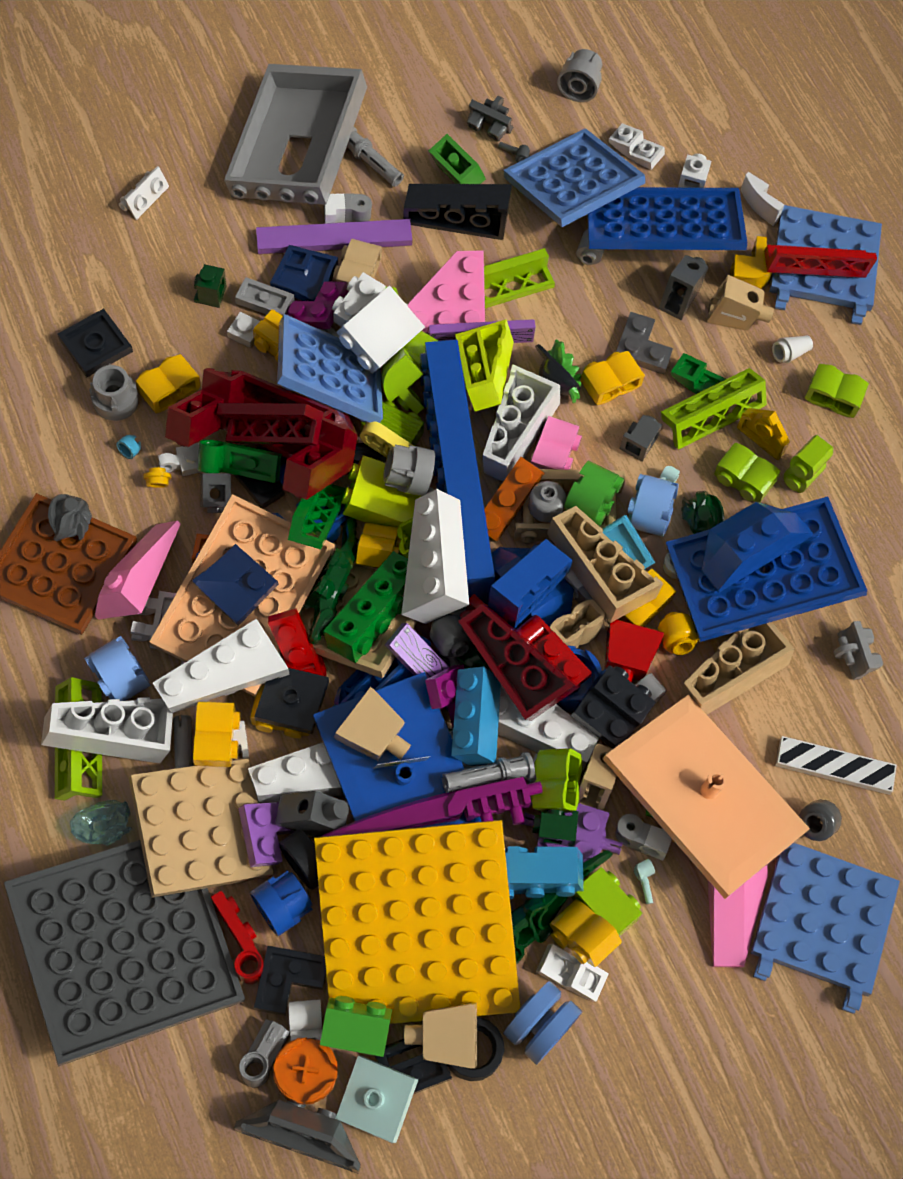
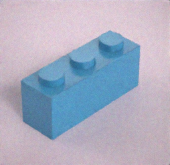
[451,667,501,766]

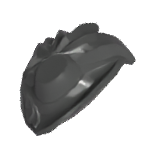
[48,494,92,541]

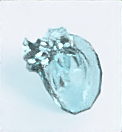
[70,800,132,846]

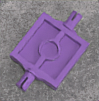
[522,803,623,862]

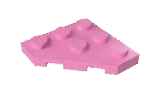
[408,250,485,333]

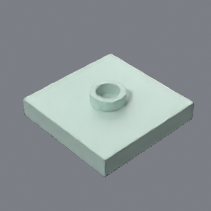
[335,1056,418,1143]

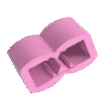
[531,416,582,470]

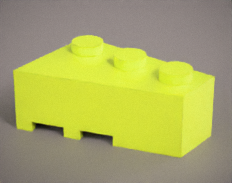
[455,319,514,411]

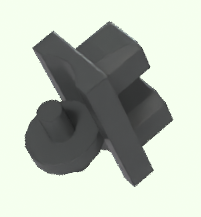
[467,96,514,141]

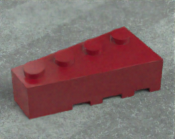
[458,604,580,721]

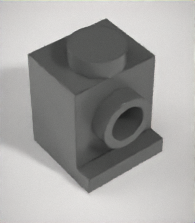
[619,414,662,462]
[200,473,231,513]

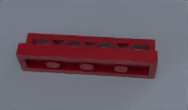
[217,403,324,445]

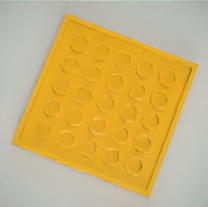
[314,820,521,1024]

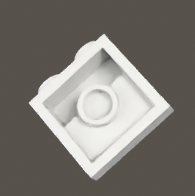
[332,272,408,327]

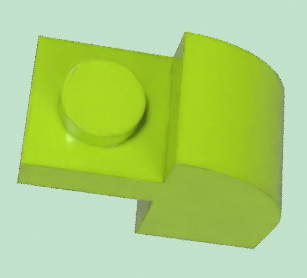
[381,347,424,414]

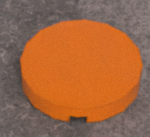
[274,1037,337,1105]

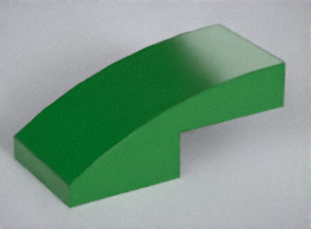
[670,353,726,394]

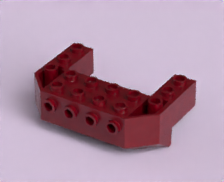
[165,368,358,500]

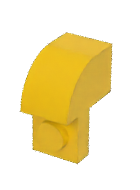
[730,236,772,289]

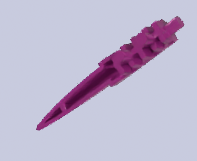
[321,776,543,837]

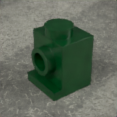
[194,264,227,308]
[532,809,579,847]

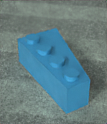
[505,846,584,899]

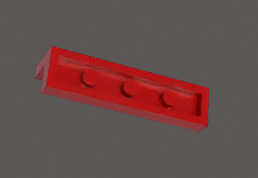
[764,245,877,278]

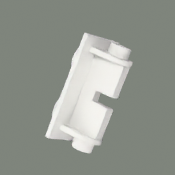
[119,166,169,220]

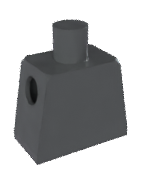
[659,255,708,320]
[275,791,349,838]

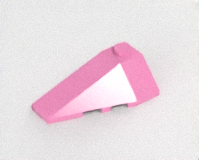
[95,521,181,620]
[707,865,768,968]

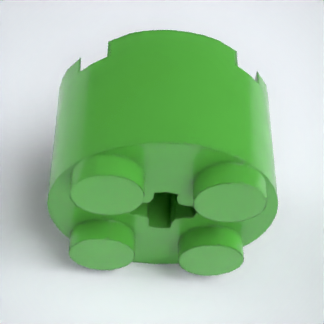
[564,460,624,527]

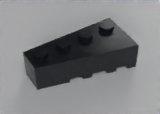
[403,184,512,240]

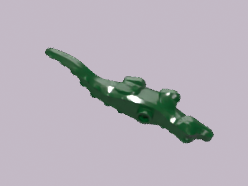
[304,516,359,644]
[511,850,613,965]

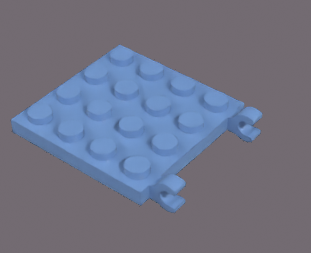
[769,205,882,325]
[750,843,900,1014]

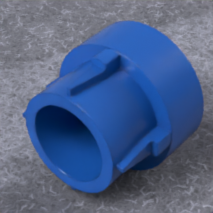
[249,871,313,937]

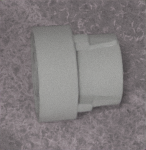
[557,49,603,102]
[89,363,139,421]
[383,445,435,497]

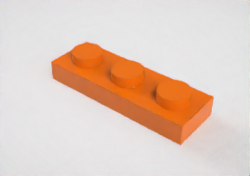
[484,457,545,542]

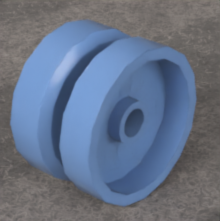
[503,981,583,1065]

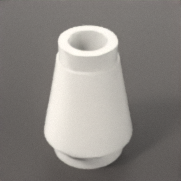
[772,335,813,363]

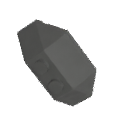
[234,1100,361,1174]

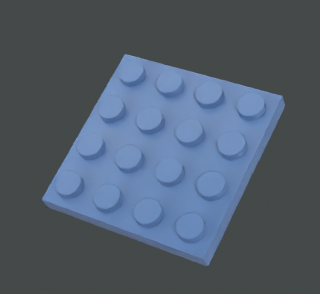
[503,128,645,227]
[277,314,383,423]

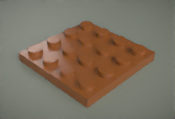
[0,493,137,635]

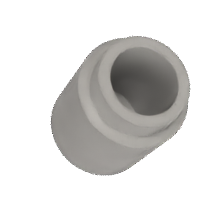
[576,229,605,265]

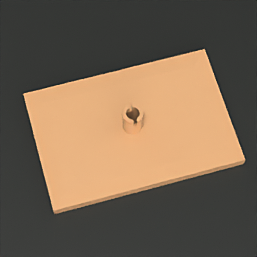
[149,494,335,697]
[603,695,810,899]

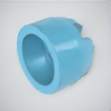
[116,435,141,459]

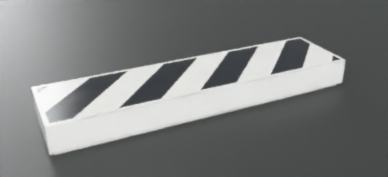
[775,736,897,795]

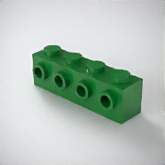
[323,551,408,664]

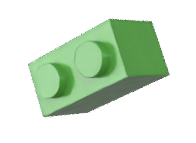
[428,134,486,184]
[320,996,392,1057]

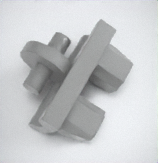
[834,621,883,680]

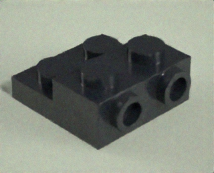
[570,665,656,749]

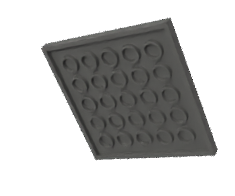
[4,840,245,1067]

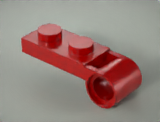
[268,608,327,676]
[515,615,592,686]
[211,890,264,984]

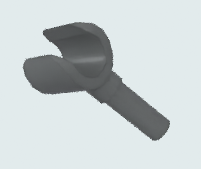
[498,142,530,163]

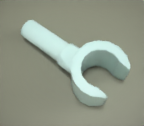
[660,466,680,483]
[634,859,655,904]

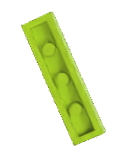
[484,248,555,308]
[661,368,767,450]
[55,677,102,801]

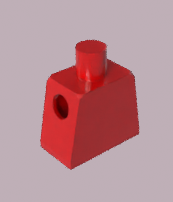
[604,620,664,682]

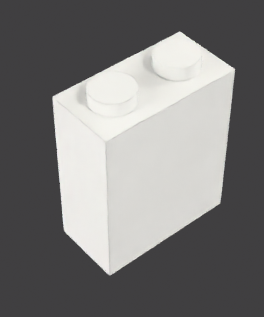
[337,285,425,374]

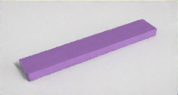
[256,219,412,254]

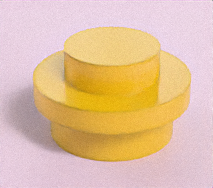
[143,467,171,488]

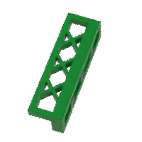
[288,484,346,550]

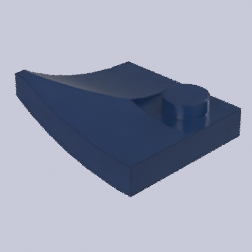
[270,245,338,301]
[192,544,279,626]

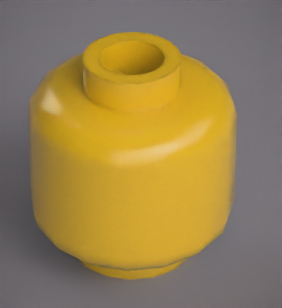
[657,612,699,655]

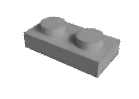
[235,277,294,316]

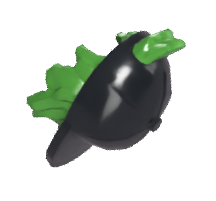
[535,339,582,403]

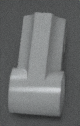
[239,1019,290,1088]

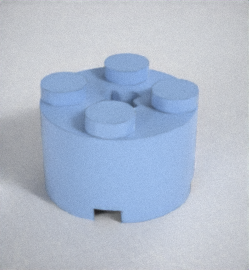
[628,474,679,537]
[84,635,151,701]

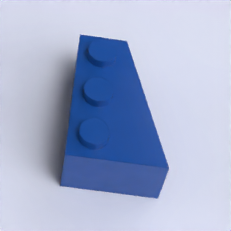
[488,539,573,629]

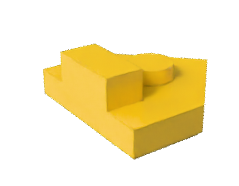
[737,408,790,460]

